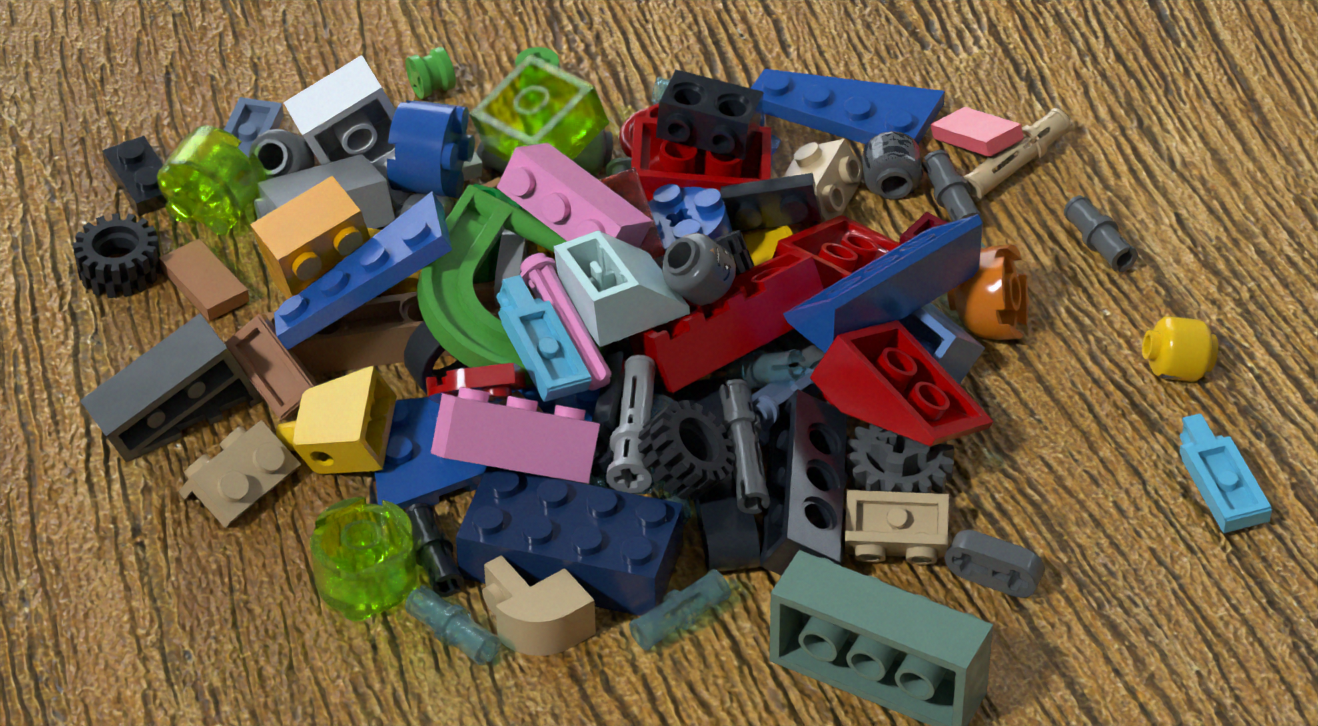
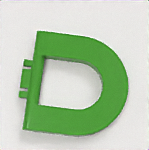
[417,184,613,385]

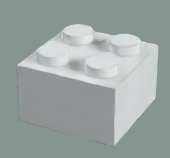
[283,55,396,168]

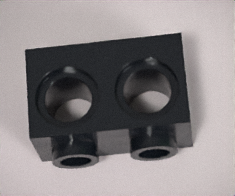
[656,69,764,160]

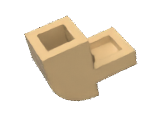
[482,555,596,656]

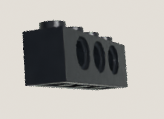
[760,389,850,576]

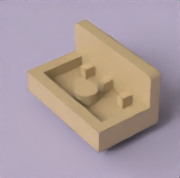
[783,139,864,224]
[179,420,301,528]
[845,490,949,565]

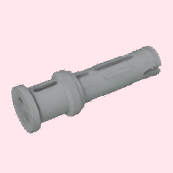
[606,355,657,493]

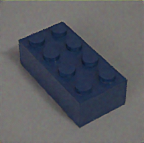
[456,466,683,619]

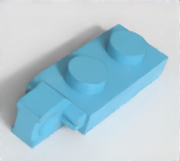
[496,275,592,402]
[1179,413,1272,533]

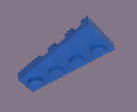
[751,69,945,145]
[274,191,452,350]

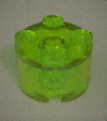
[157,125,266,235]
[310,497,417,621]

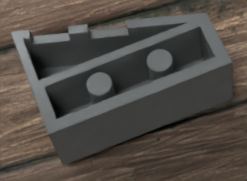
[80,313,264,462]

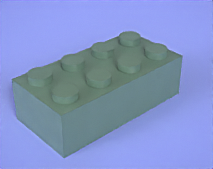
[769,550,993,726]

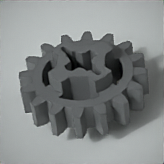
[846,423,954,493]

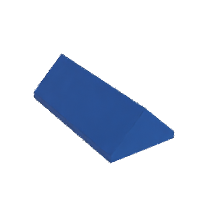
[783,214,983,353]

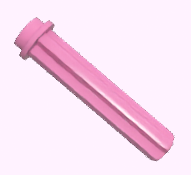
[520,253,611,391]

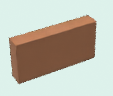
[159,239,249,321]
[224,314,319,420]

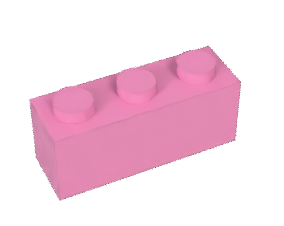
[497,143,653,248]
[431,387,600,484]

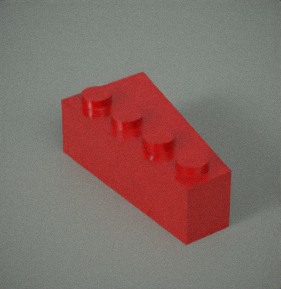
[628,249,824,393]

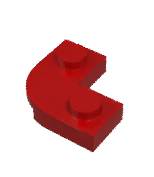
[426,363,526,404]

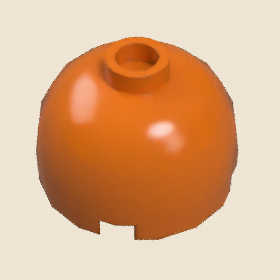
[947,244,1029,340]

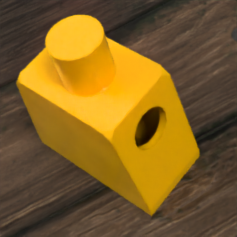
[276,366,397,474]

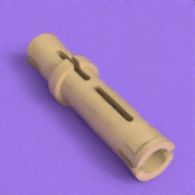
[963,108,1071,202]

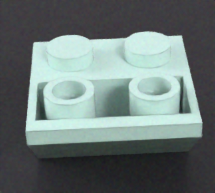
[554,230,690,347]

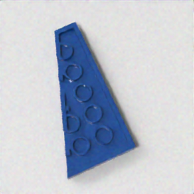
[375,383,665,524]

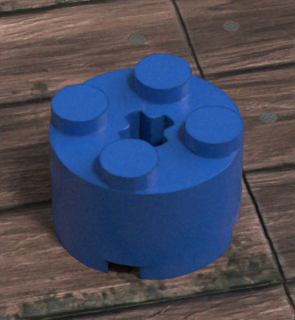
[387,100,475,198]
[640,184,733,270]

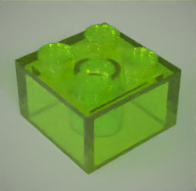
[469,54,609,163]

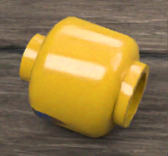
[1142,316,1218,382]

